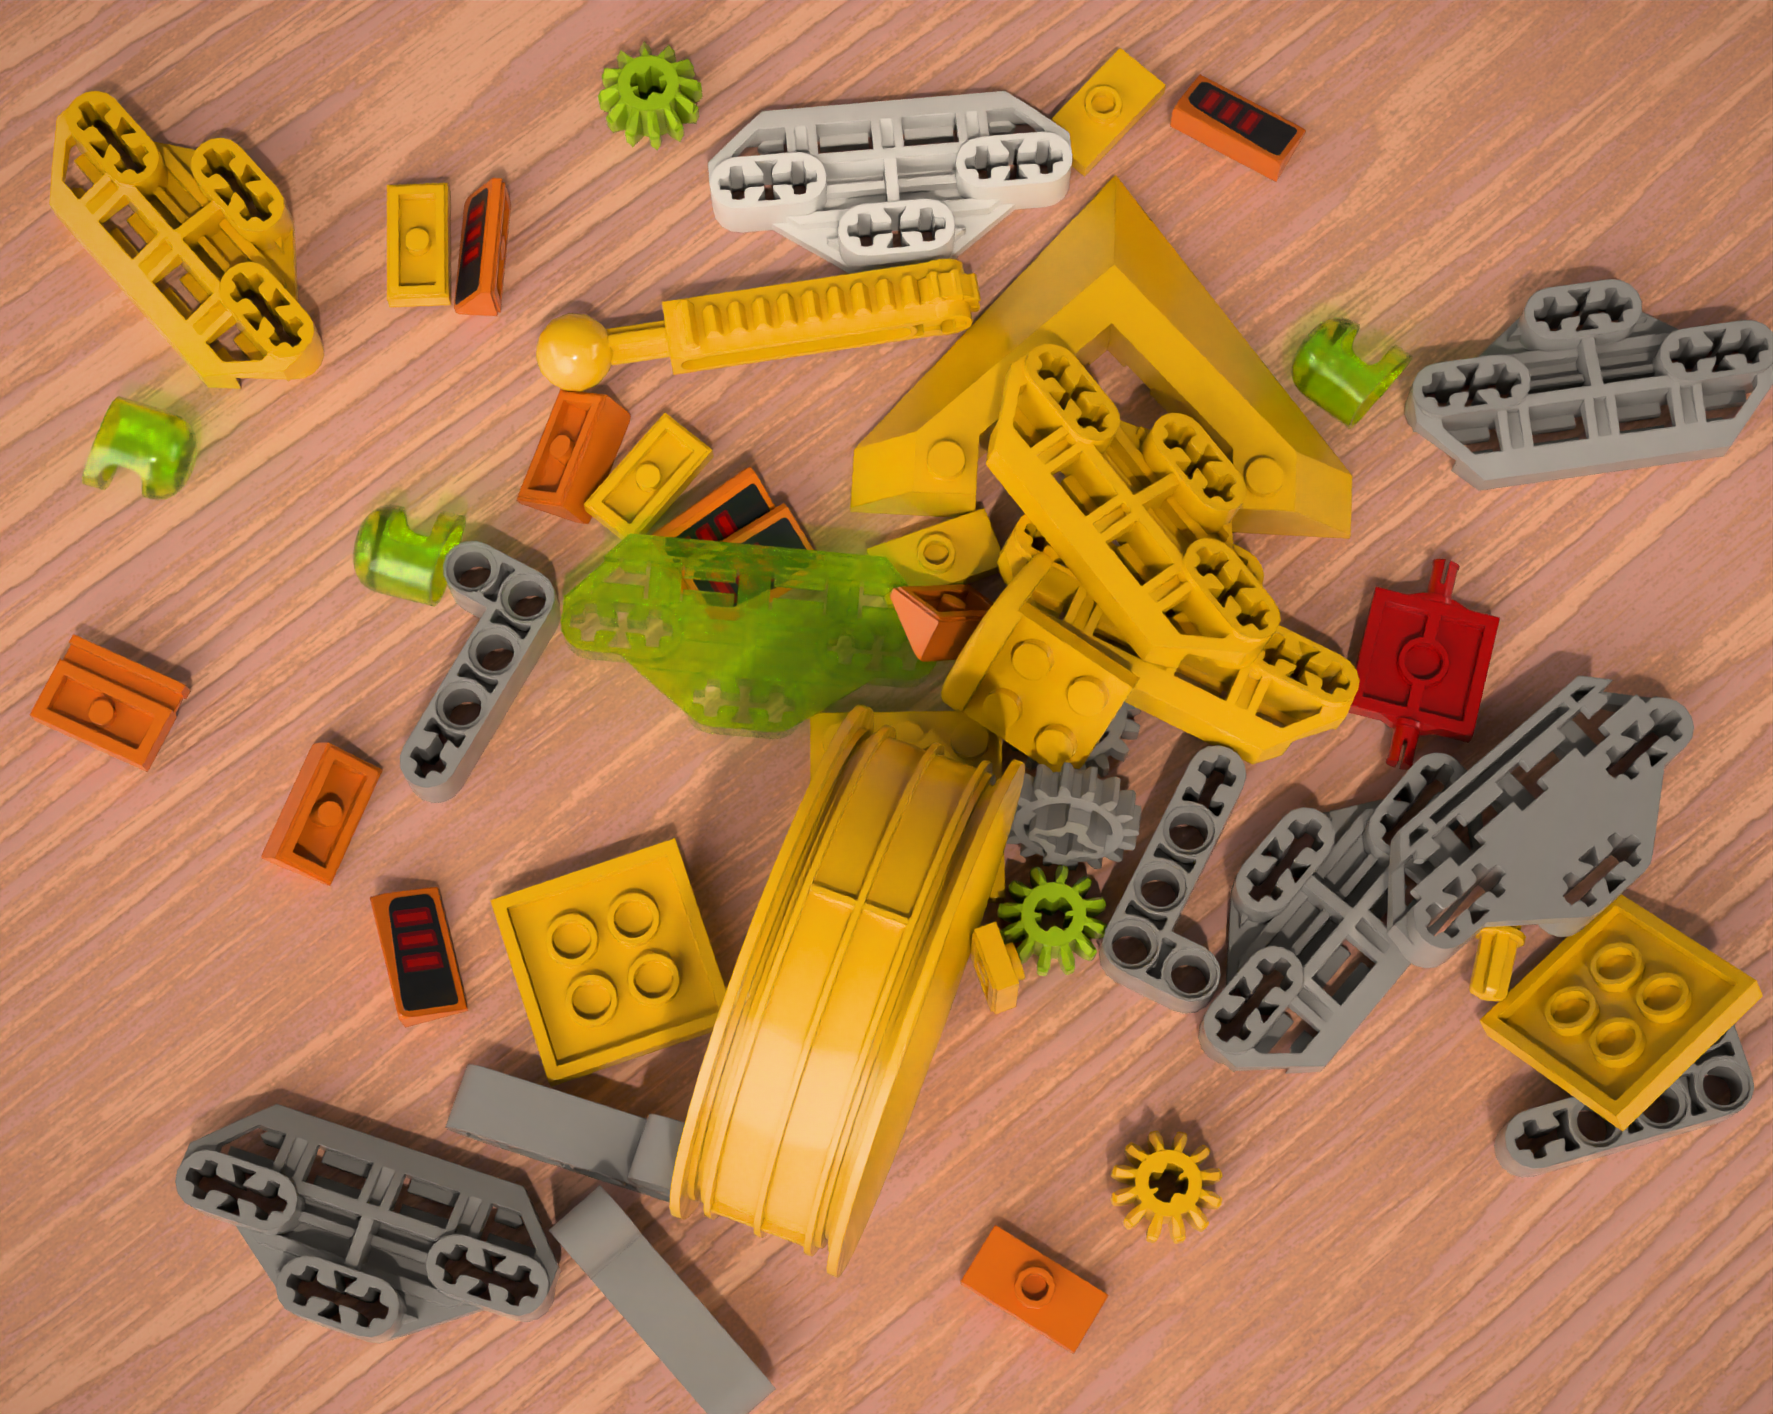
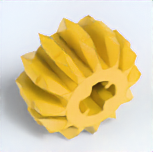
[1111,1130,1223,1244]

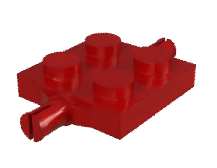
[1348,559,1500,770]

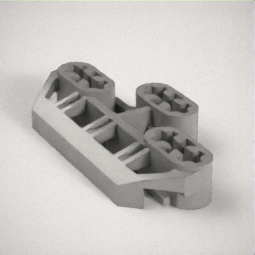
[1404,279,1773,491]
[1387,675,1694,968]
[1198,753,1483,1074]
[175,1104,561,1344]

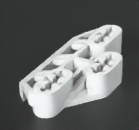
[708,91,1073,274]

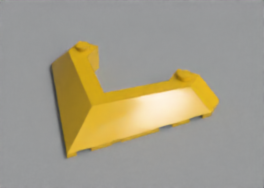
[850,175,1352,539]

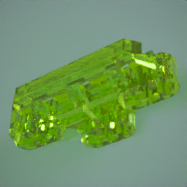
[560,533,937,739]

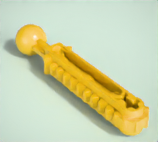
[536,259,981,392]

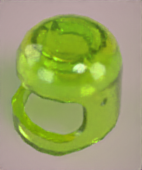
[1291,317,1412,429]
[82,396,198,501]
[353,504,466,607]

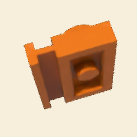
[29,634,191,772]

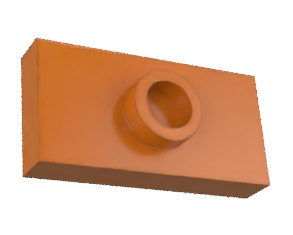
[960,1225,1109,1354]

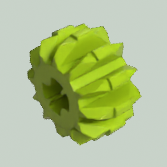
[598,42,703,150]
[998,865,1107,976]

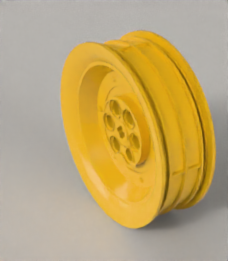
[669,704,1025,1278]

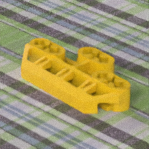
[49,91,324,389]
[986,343,1281,669]
[997,514,1360,765]

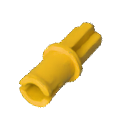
[1469,925,1526,1001]

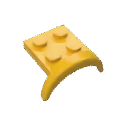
[941,552,1140,772]

